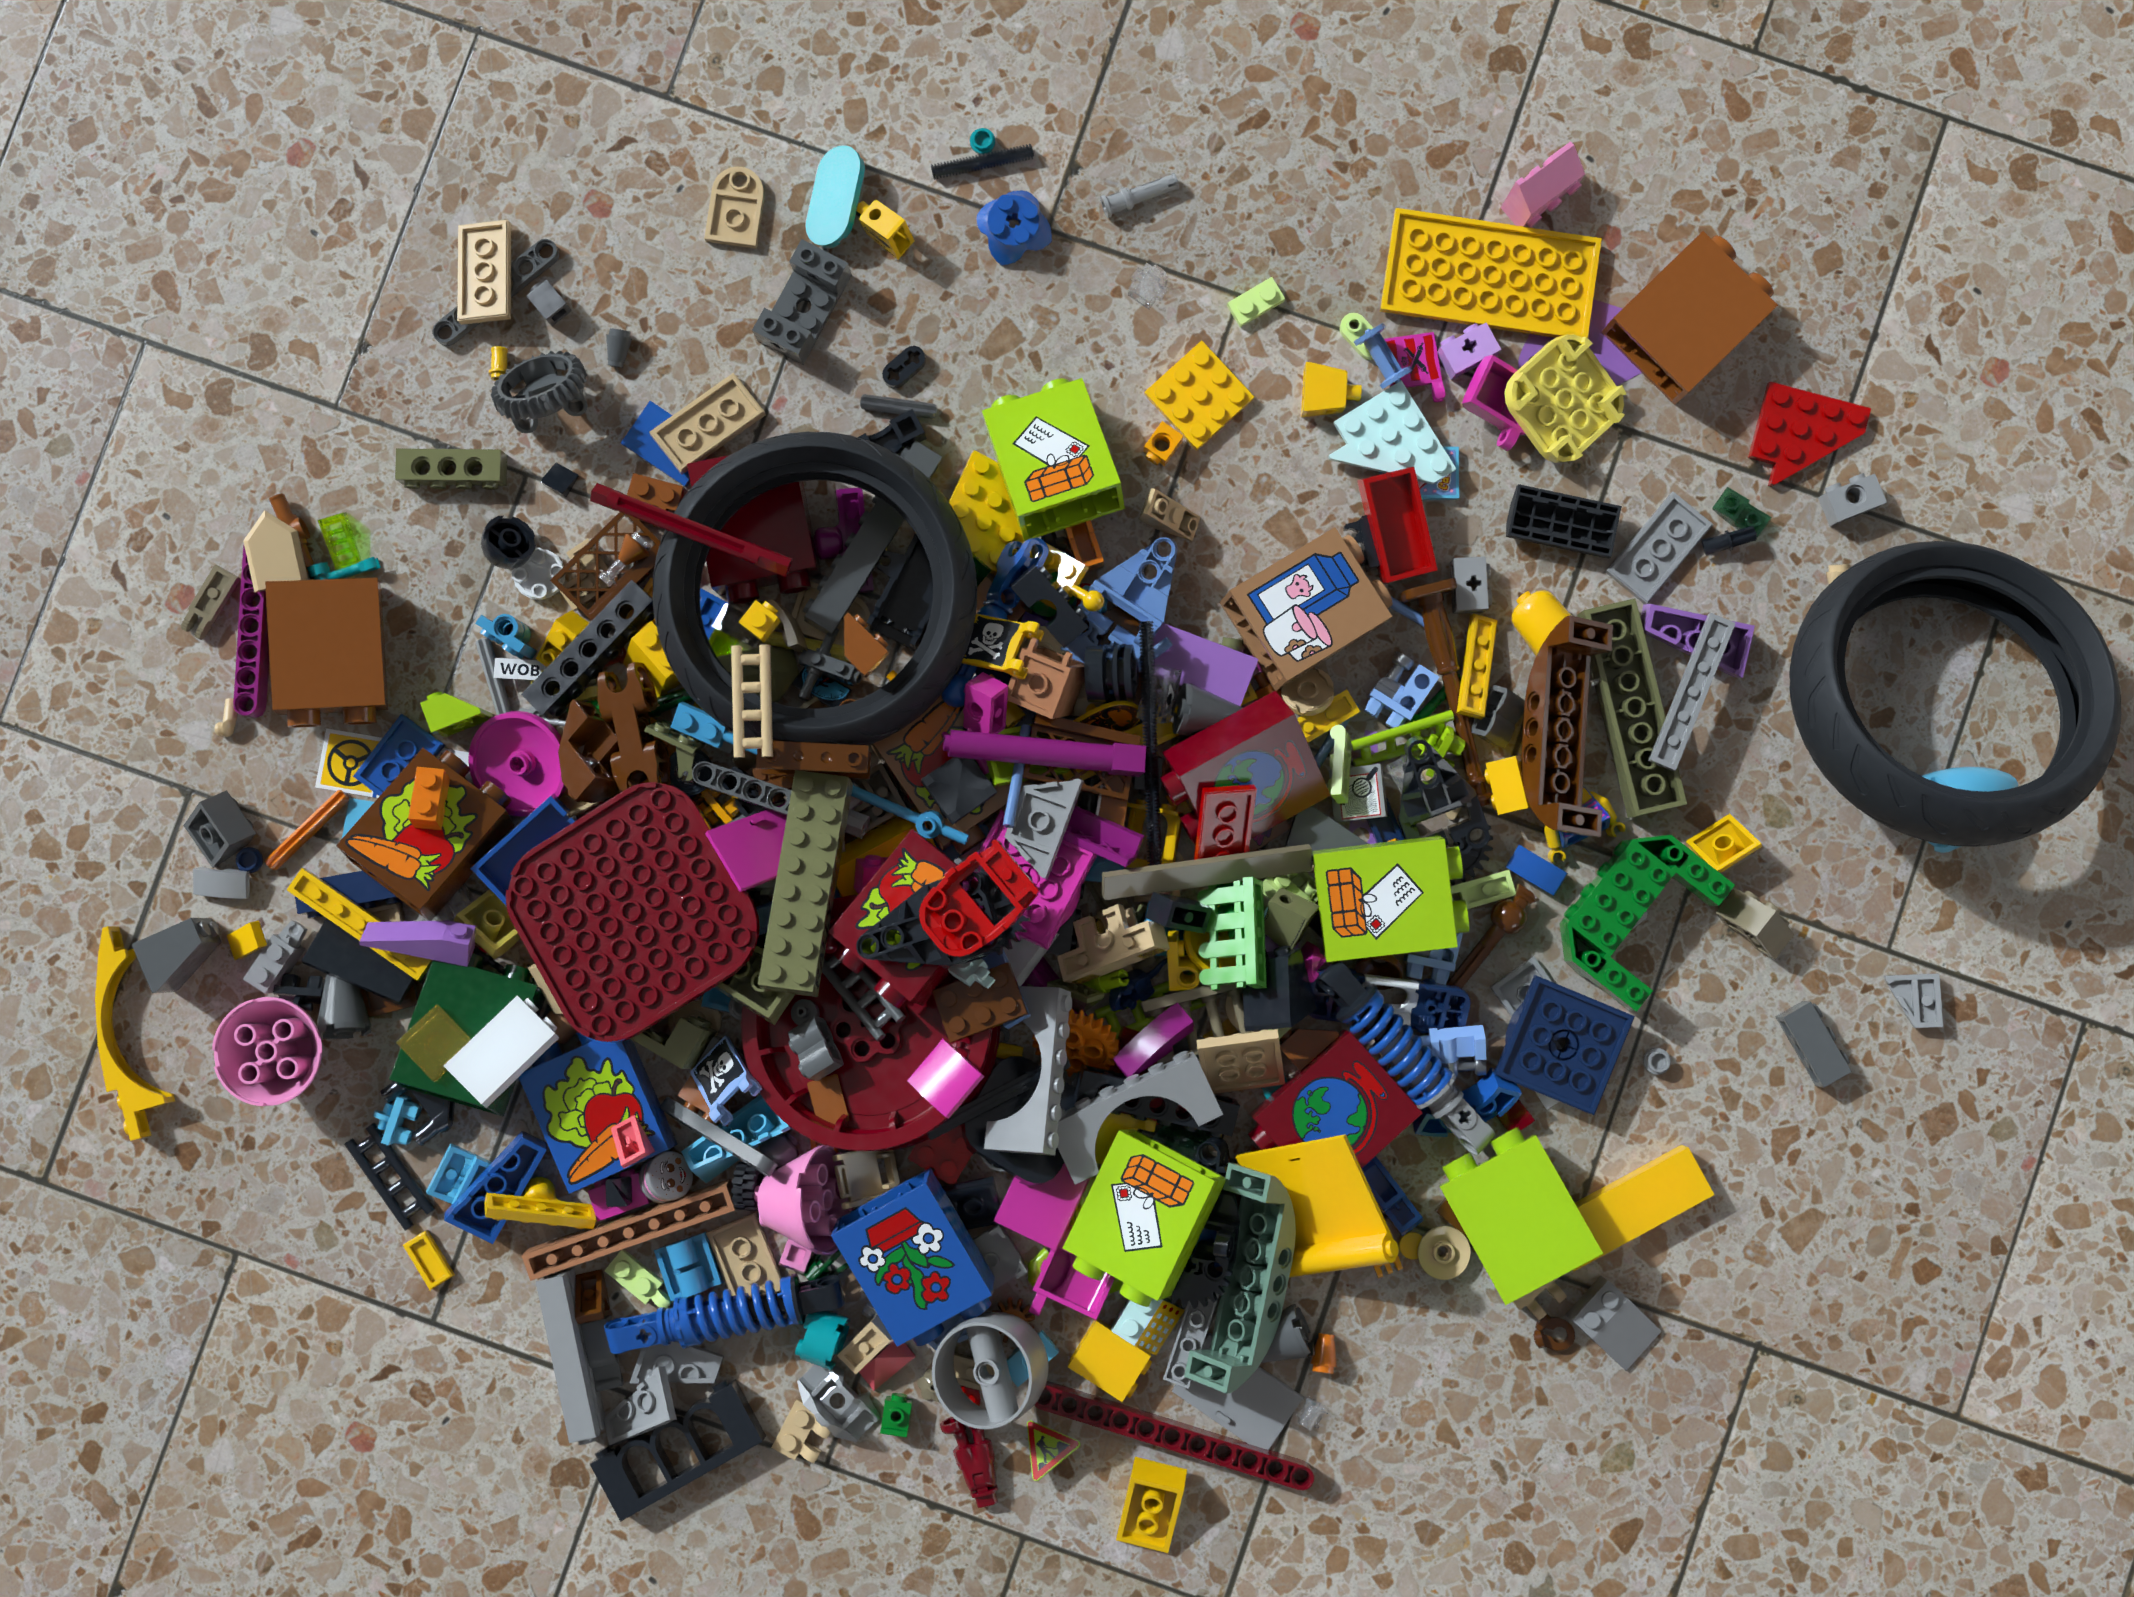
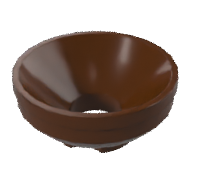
[1354,955,1403,990]

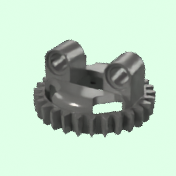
[491,351,588,433]

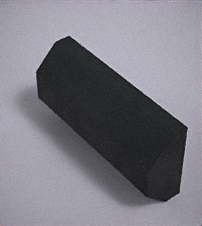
[1506,484,1622,559]

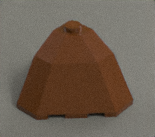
[558,699,647,803]

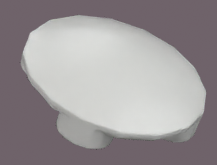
[511,547,565,600]

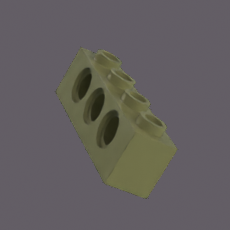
[395,448,507,490]

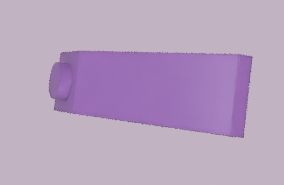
[360,920,476,967]

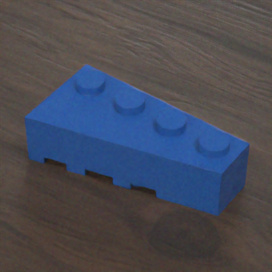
[444,1131,547,1244]

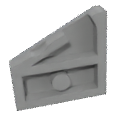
[1884,973,1943,1028]

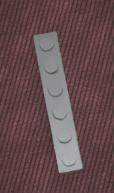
[1648,613,1736,771]

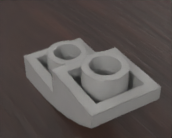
[193,867,250,899]

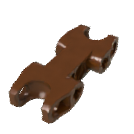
[597,662,671,793]

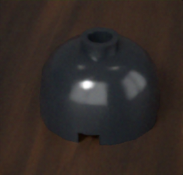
[481,516,536,569]

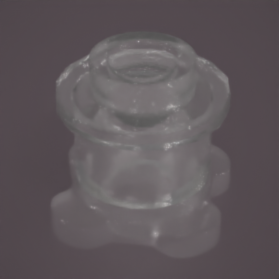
[1296,1394,1330,1431]

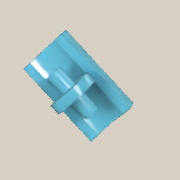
[373,1095,422,1145]

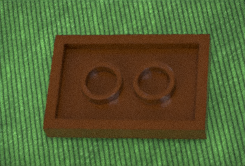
[932,962,1028,1043]

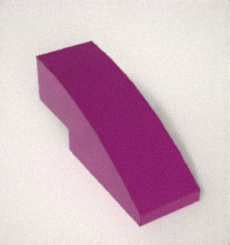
[1113,1003,1194,1078]

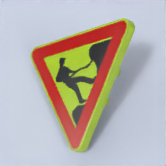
[1027,1420,1081,1481]

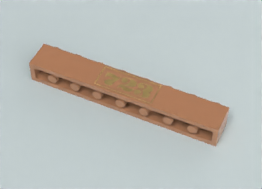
[522,1179,736,1281]

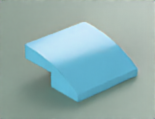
[426,1143,492,1204]

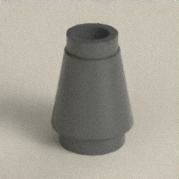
[606,328,632,368]

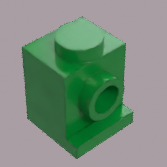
[880,1393,913,1437]

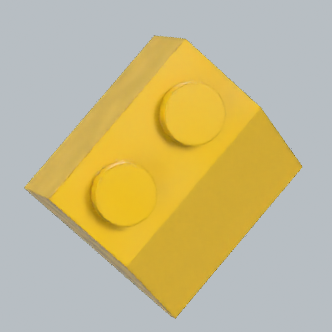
[1485,755,1531,815]

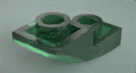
[1712,487,1772,539]

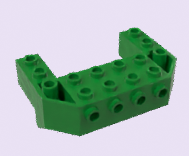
[1560,835,1735,1012]

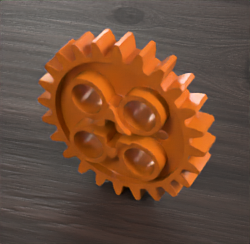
[1032,1008,1119,1077]

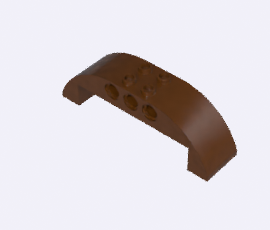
[1521,615,1613,838]

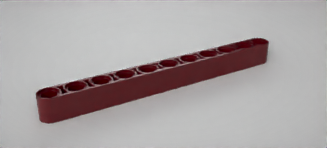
[1035,1381,1314,1491]

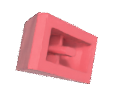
[611,1115,655,1168]

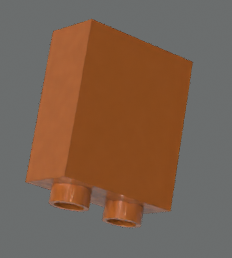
[1601,231,1778,405]
[265,578,389,728]

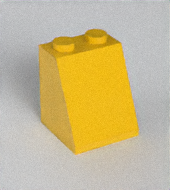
[623,621,680,697]

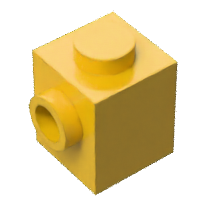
[739,600,781,643]

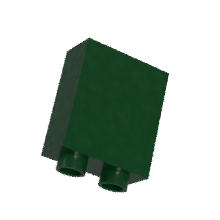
[389,953,545,1117]

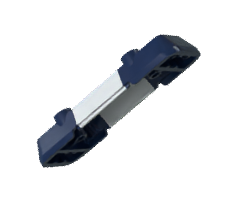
[1309,968,1470,1034]

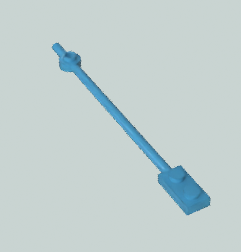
[671,702,969,845]

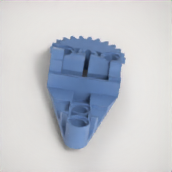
[1060,537,1178,665]

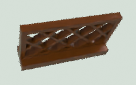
[550,512,661,621]
[1023,713,1141,801]

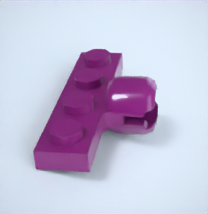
[814,488,874,593]

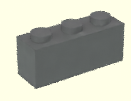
[1775,1001,1852,1088]

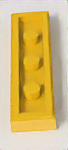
[1457,613,1498,719]

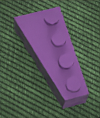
[1640,604,1755,678]

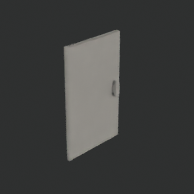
[1172,1333,1304,1450]

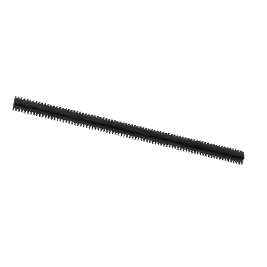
[1139,621,1162,866]

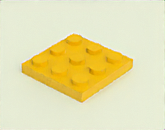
[1144,340,1254,451]

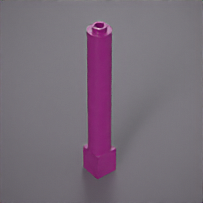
[943,730,1146,777]

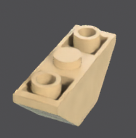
[1139,488,1200,541]

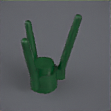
[804,1249,850,1281]

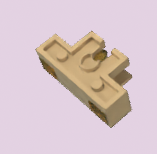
[1057,904,1170,984]

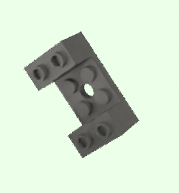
[752,239,852,365]

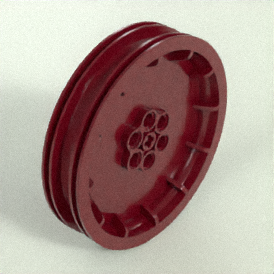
[741,894,1001,1152]

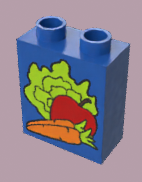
[519,1032,678,1194]

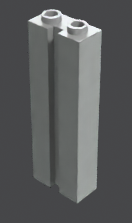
[536,1268,605,1445]

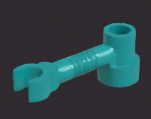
[307,557,381,580]

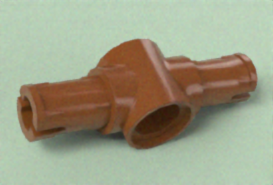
[269,493,315,571]

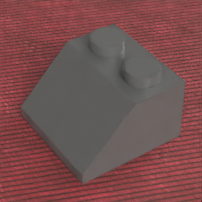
[183,790,256,868]

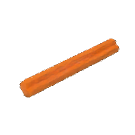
[265,790,349,870]

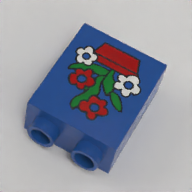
[831,1168,995,1347]

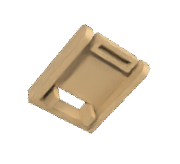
[832,1150,900,1209]

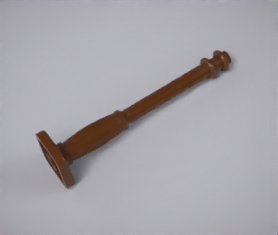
[1399,578,1493,806]

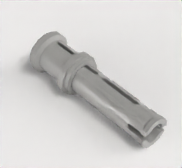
[1100,173,1179,218]

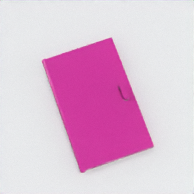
[705,804,787,892]
[993,1163,1098,1252]

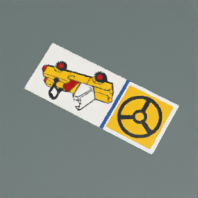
[315,728,473,798]

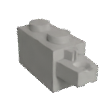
[243,921,308,994]

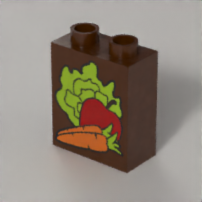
[336,748,514,921]

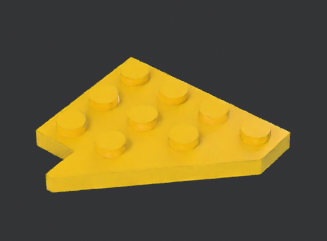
[949,450,1033,575]

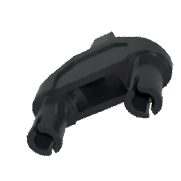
[380,1082,455,1146]

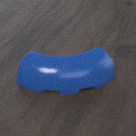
[1413,1067,1522,1137]

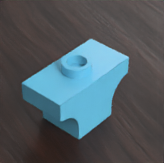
[1006,1330,1059,1387]

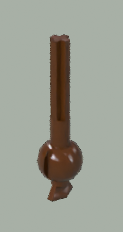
[1446,883,1539,988]

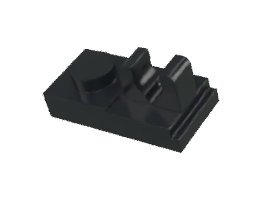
[1343,515,1380,572]

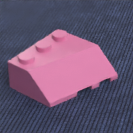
[1501,141,1585,228]

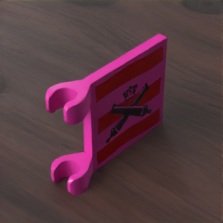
[1384,332,1446,402]

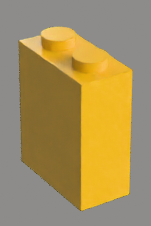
[1068,1318,1152,1402]

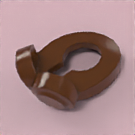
[1533,1314,1575,1351]

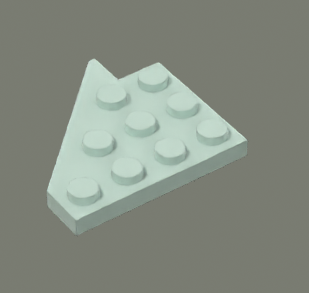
[1328,380,1456,484]

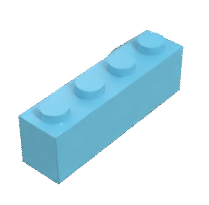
[681,1094,792,1184]

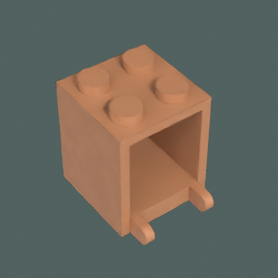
[1007,637,1085,719]

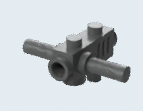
[798,628,862,701]

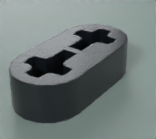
[882,346,926,389]

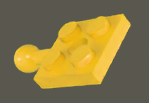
[1035,543,1104,612]

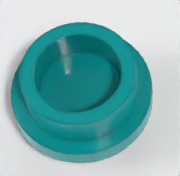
[970,128,996,155]

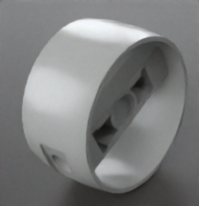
[932,1312,1049,1429]

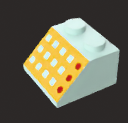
[1111,1298,1184,1355]

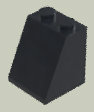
[1243,946,1317,1032]

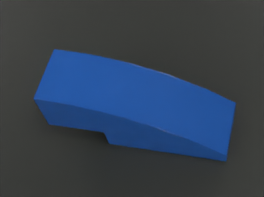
[1361,1156,1424,1236]

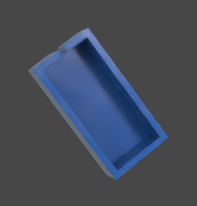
[470,793,578,905]

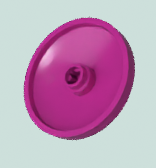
[468,711,566,817]

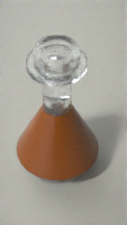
[598,532,651,587]

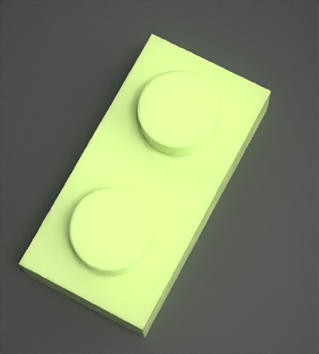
[1227,277,1285,327]

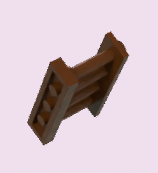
[756,741,872,780]

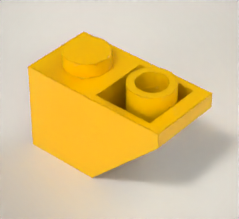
[535,610,589,667]

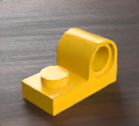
[1167,931,1201,991]

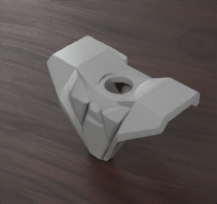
[797,1365,880,1442]

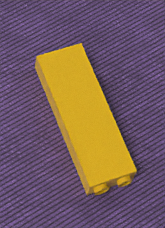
[1572,1145,1715,1272]

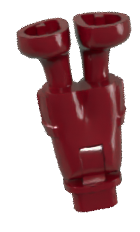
[940,1417,998,1508]

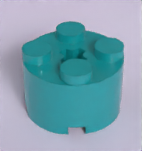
[795,1311,850,1370]

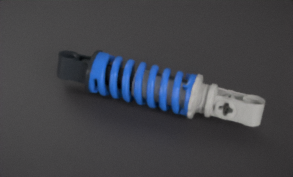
[1316,961,1496,1156]

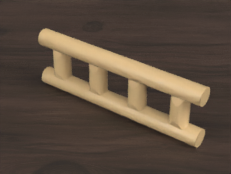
[731,645,773,758]

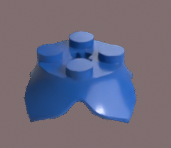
[976,190,1052,266]

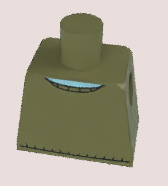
[1263,888,1319,949]

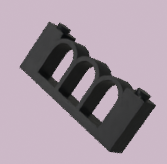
[590,1379,766,1522]

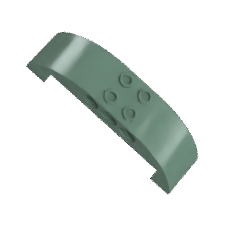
[1184,1163,1296,1394]

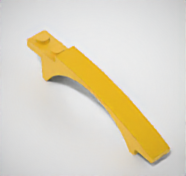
[95,926,175,1141]

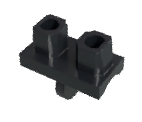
[273,974,325,1011]

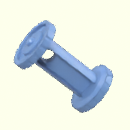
[1354,323,1412,389]

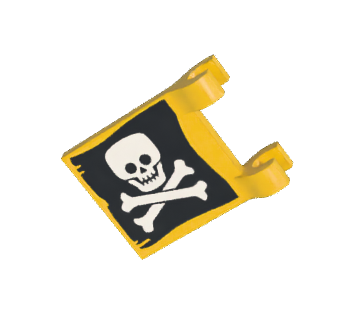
[961,614,1044,679]

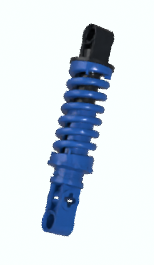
[604,1273,845,1354]

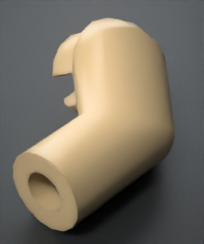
[215,698,238,737]

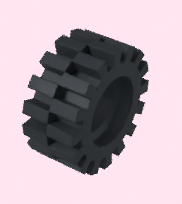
[732,1162,766,1211]

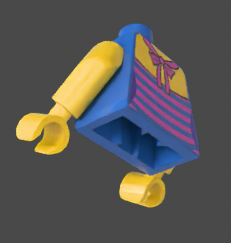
[1544,786,1626,864]

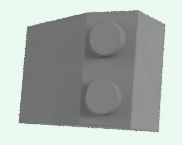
[1566,1276,1661,1371]

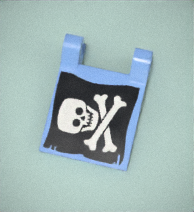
[690,1035,762,1126]

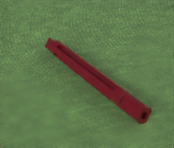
[590,483,793,577]

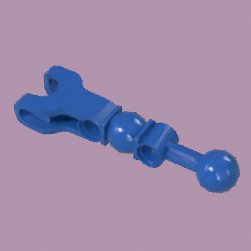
[941,538,1049,708]

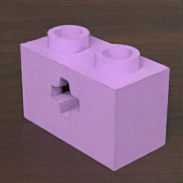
[1437,323,1501,380]

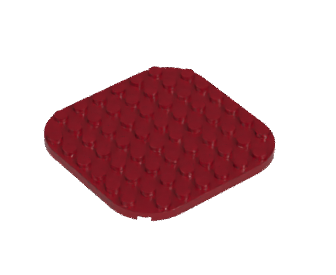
[506,782,760,1042]

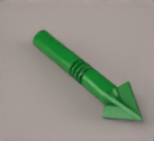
[1410,673,1461,722]

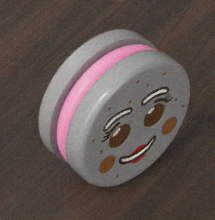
[639,1151,693,1204]

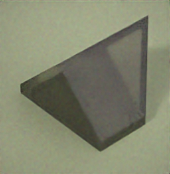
[713,601,768,648]

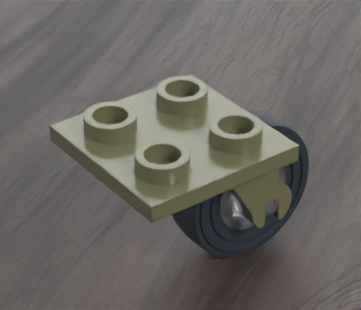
[644,720,712,796]

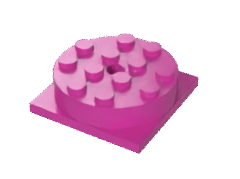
[974,810,1097,950]

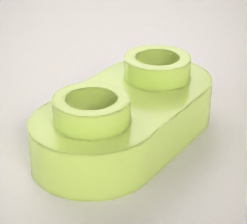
[1340,313,1374,360]

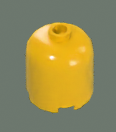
[1511,590,1572,656]

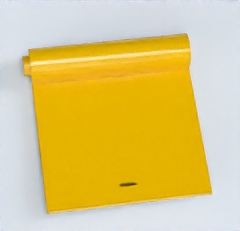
[1235,1134,1399,1278]

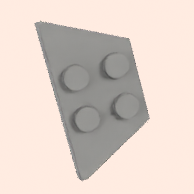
[1004,779,1084,880]

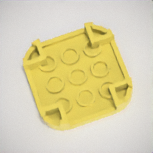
[1505,334,1626,463]

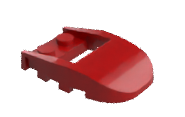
[919,839,1041,957]

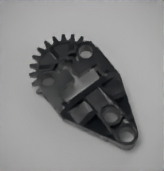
[1398,736,1493,885]
[856,866,1031,966]
[1171,1136,1240,1309]

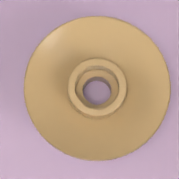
[1417,1226,1471,1280]

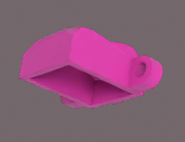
[1462,355,1525,451]
[1029,1224,1115,1320]

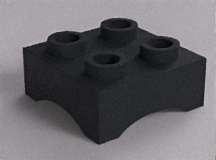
[921,757,997,825]

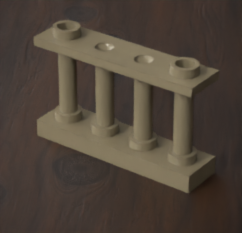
[1142,984,1251,1064]

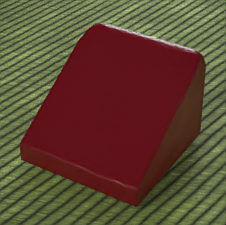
[1496,1099,1535,1131]

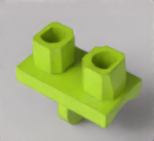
[1417,725,1465,778]

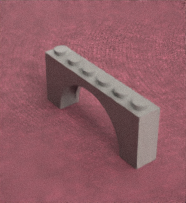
[984,986,1072,1156]
[1057,1051,1223,1185]

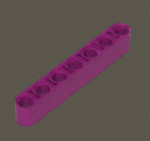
[233,545,270,718]

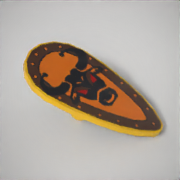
[1065,701,1141,741]

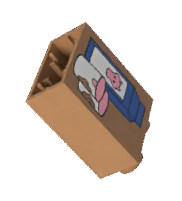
[1219,527,1392,691]

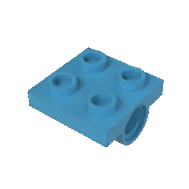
[475,614,537,660]
[654,1232,723,1301]

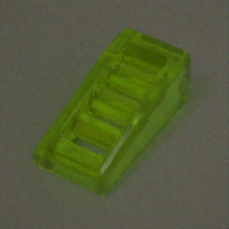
[318,512,362,570]

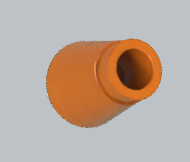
[1310,1333,1337,1374]

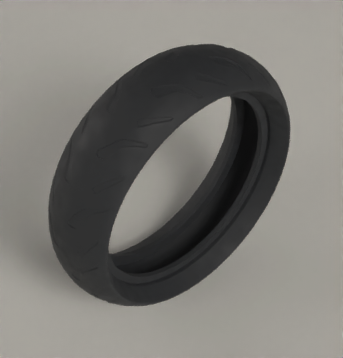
[652,431,977,746]
[1789,541,2122,847]

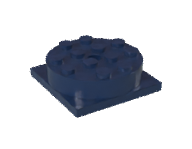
[1494,975,1635,1115]

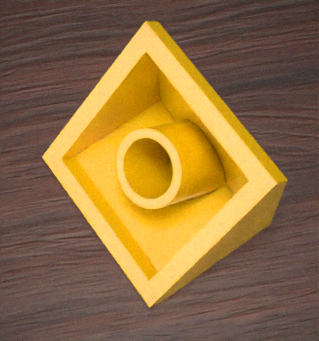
[1686,814,1762,873]

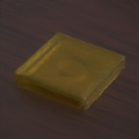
[396,1004,471,1082]

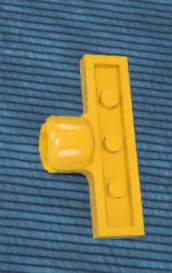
[484,1177,596,1229]

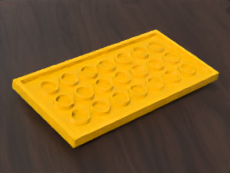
[1380,208,1602,338]

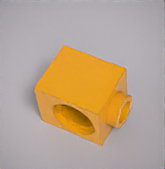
[1143,421,1183,467]

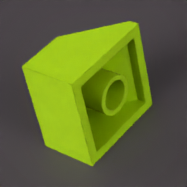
[420,691,494,737]

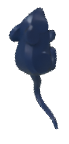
[1109,958,1168,1011]

